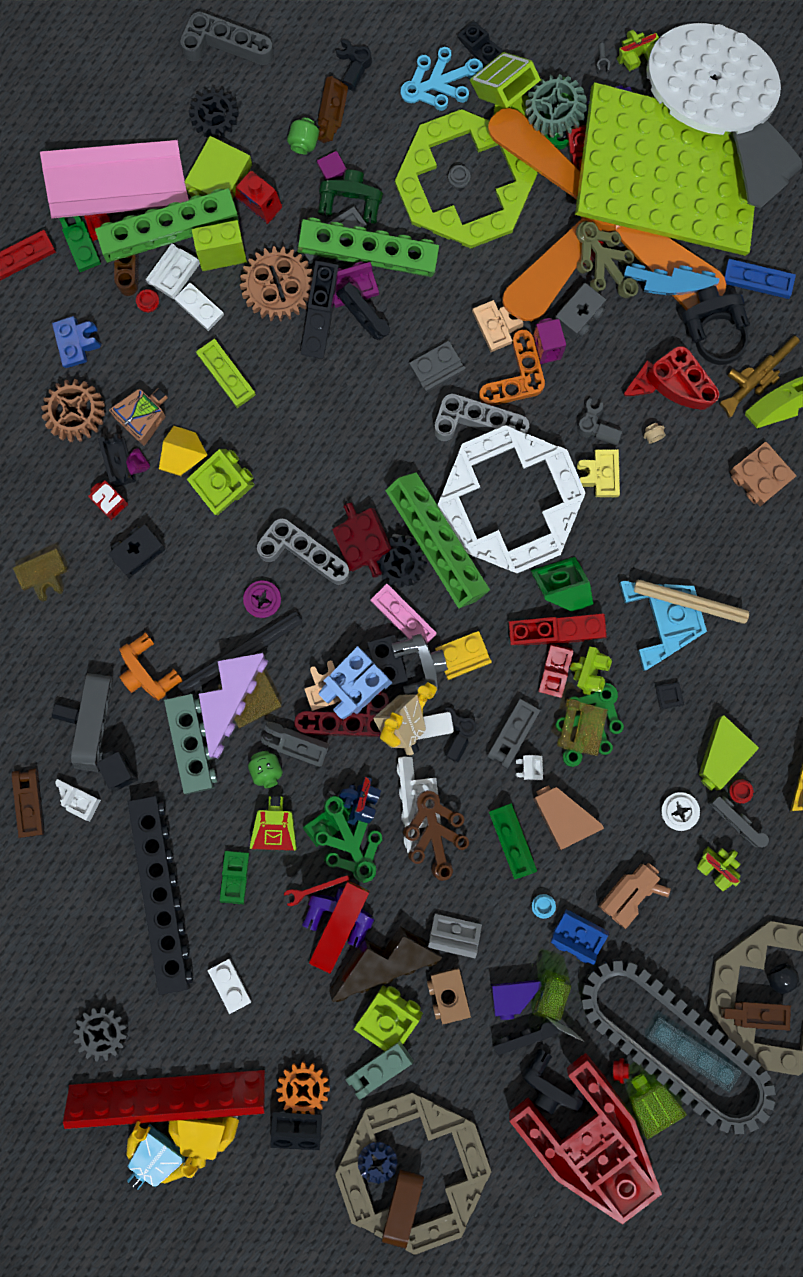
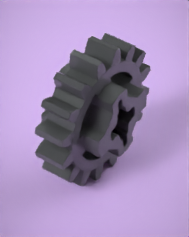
[73,1006,128,1062]

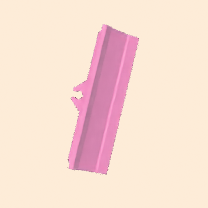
[40,140,189,218]

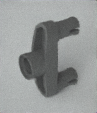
[391,633,448,695]

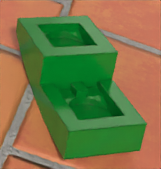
[303,803,352,847]
[220,851,249,905]

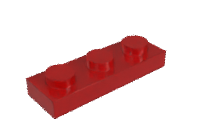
[0,230,56,281]

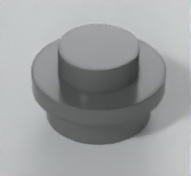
[448,165,471,188]

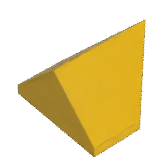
[159,426,207,476]

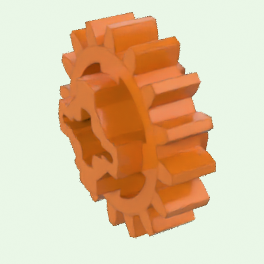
[276,1061,330,1115]

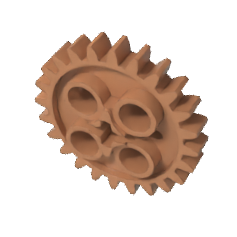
[240,246,313,321]

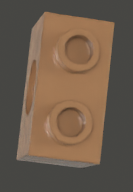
[427,967,471,1025]

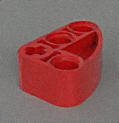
[647,346,719,410]

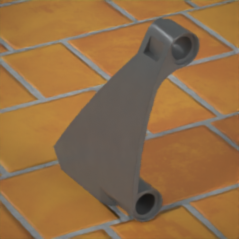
[732,120,803,208]

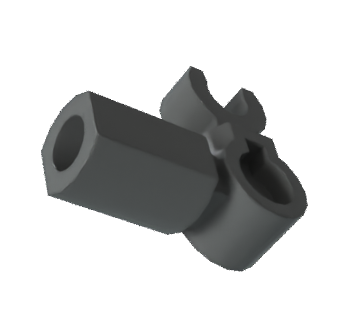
[577,398,622,446]

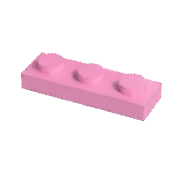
[370,584,437,643]

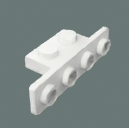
[397,757,441,853]

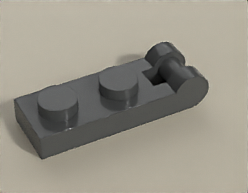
[487,699,541,769]
[708,796,769,848]

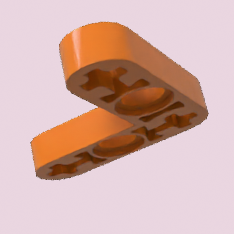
[479,330,545,406]

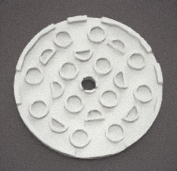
[647,23,781,135]

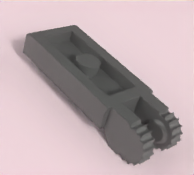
[261,722,330,767]

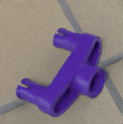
[302,887,374,948]

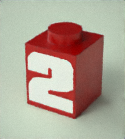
[88,480,128,520]

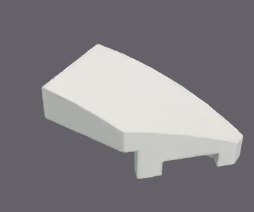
[55,779,101,822]

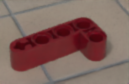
[295,691,389,737]

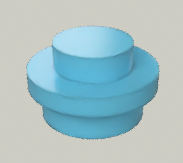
[532,894,556,919]

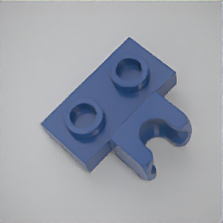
[52,316,102,368]

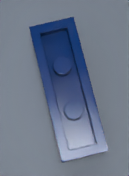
[724,259,796,299]

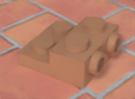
[730,442,796,506]

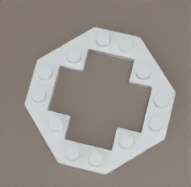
[437,425,585,573]

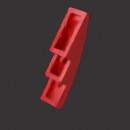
[309,881,370,974]

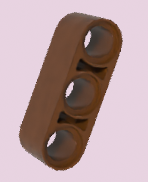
[114,234,139,296]
[381,1169,424,1249]

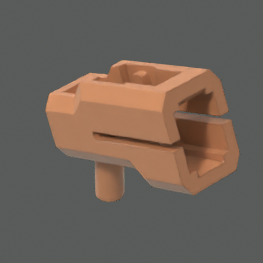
[598,863,671,929]

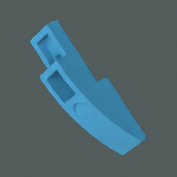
[624,263,720,295]

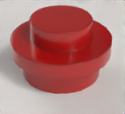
[136,289,159,313]
[729,780,754,804]
[613,1058,630,1084]

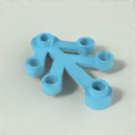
[401,47,483,111]

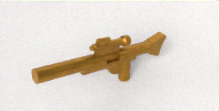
[719,336,800,418]

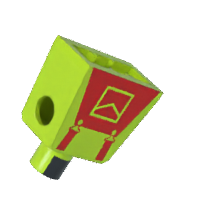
[250,796,297,851]

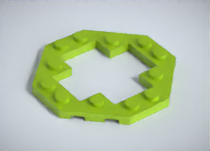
[395,109,538,249]

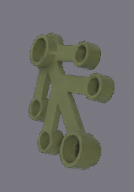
[576,221,638,298]

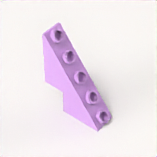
[199,653,268,759]

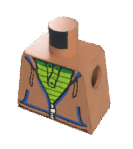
[109,388,168,446]

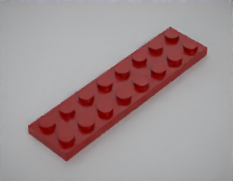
[63,1070,265,1129]

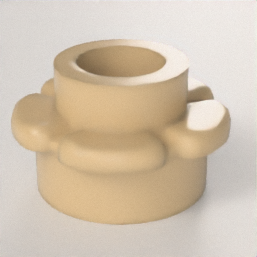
[643,423,666,444]

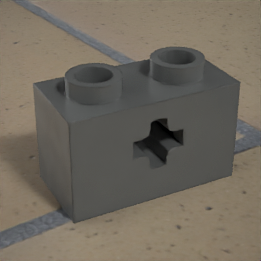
[555,283,606,341]

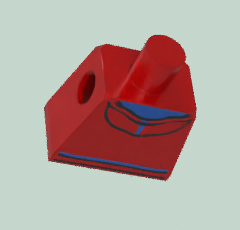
[235,171,282,224]

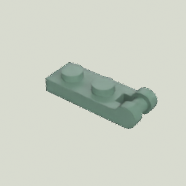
[345,1041,414,1100]

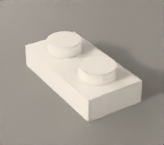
[174,283,224,331]
[208,959,252,1014]

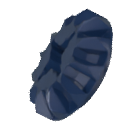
[358,1142,397,1184]

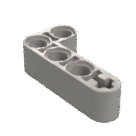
[434,394,529,441]
[257,519,349,585]

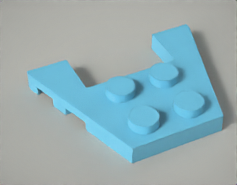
[619,581,707,671]

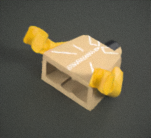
[373,682,437,755]

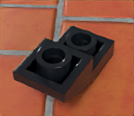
[457,21,504,67]

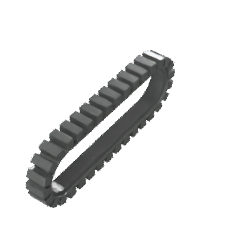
[581,958,776,1134]

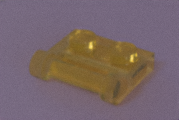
[556,699,608,756]

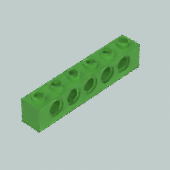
[95,188,239,263]
[297,218,439,277]
[385,472,490,609]

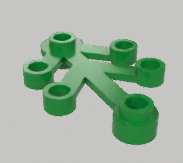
[555,683,624,767]
[314,796,382,883]

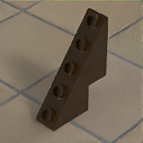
[329,926,442,1002]

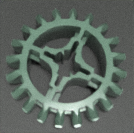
[525,74,587,138]

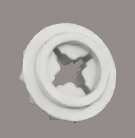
[661,792,700,831]

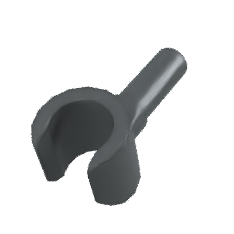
[596,43,611,73]

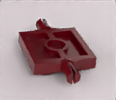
[332,503,392,577]

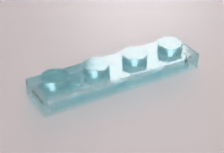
[646,1016,742,1093]

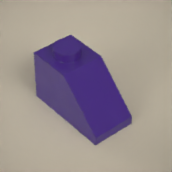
[491,980,542,1020]

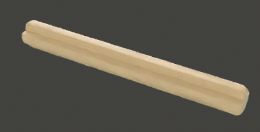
[634,580,749,624]

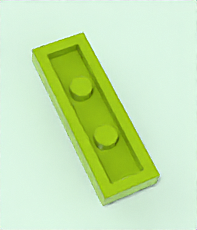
[196,339,256,408]

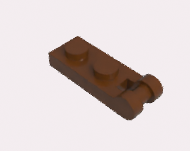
[12,768,44,838]

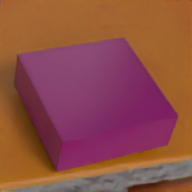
[317,151,347,181]

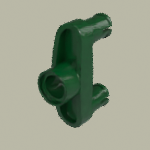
[317,170,383,224]

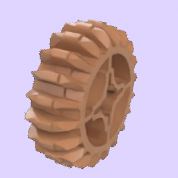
[41,379,105,442]

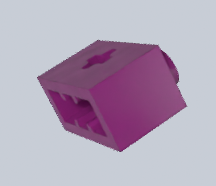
[533,318,566,364]

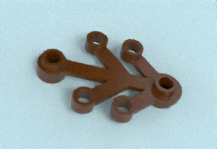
[403,790,469,881]

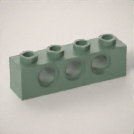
[164,694,217,795]

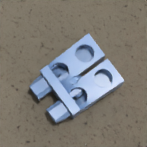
[318,646,393,720]

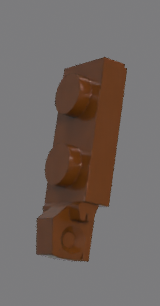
[318,76,348,143]
[721,1002,791,1030]

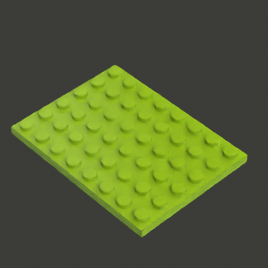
[575,82,755,256]

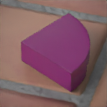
[126,448,150,475]

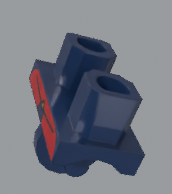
[339,776,381,825]

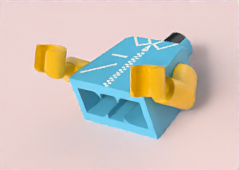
[126,1121,200,1190]

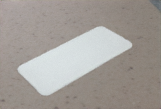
[417,712,454,740]
[547,1017,584,1042]

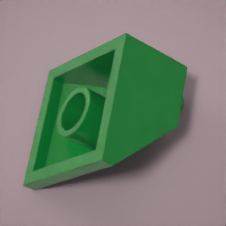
[531,557,593,611]

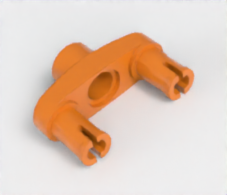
[119,633,182,701]

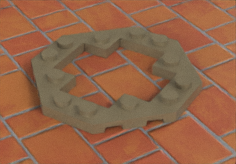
[708,921,803,1076]
[335,1092,491,1255]

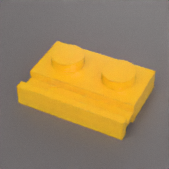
[435,631,492,680]

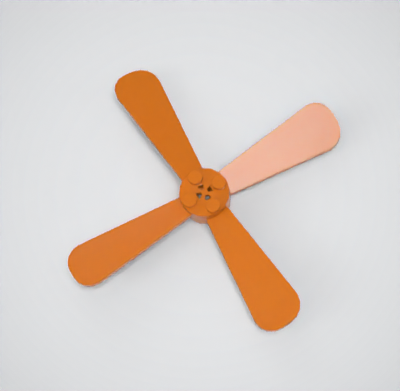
[488,108,726,321]

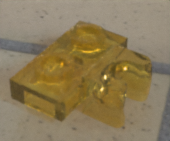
[13,549,67,602]

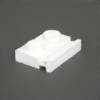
[146,244,200,299]

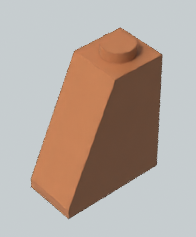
[533,785,604,850]

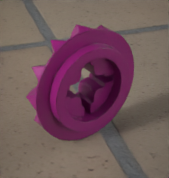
[243,581,281,618]

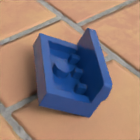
[551,909,609,965]

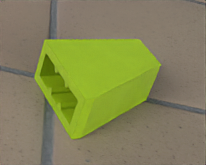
[699,715,759,791]

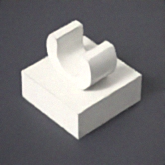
[516,755,543,780]

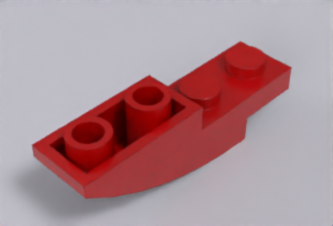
[509,614,607,645]

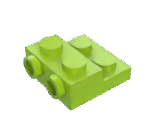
[187,449,255,515]
[353,986,423,1051]

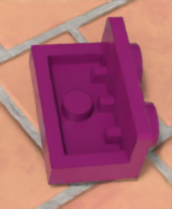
[334,262,379,308]

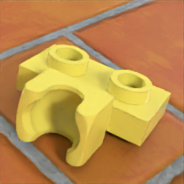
[577,450,620,497]

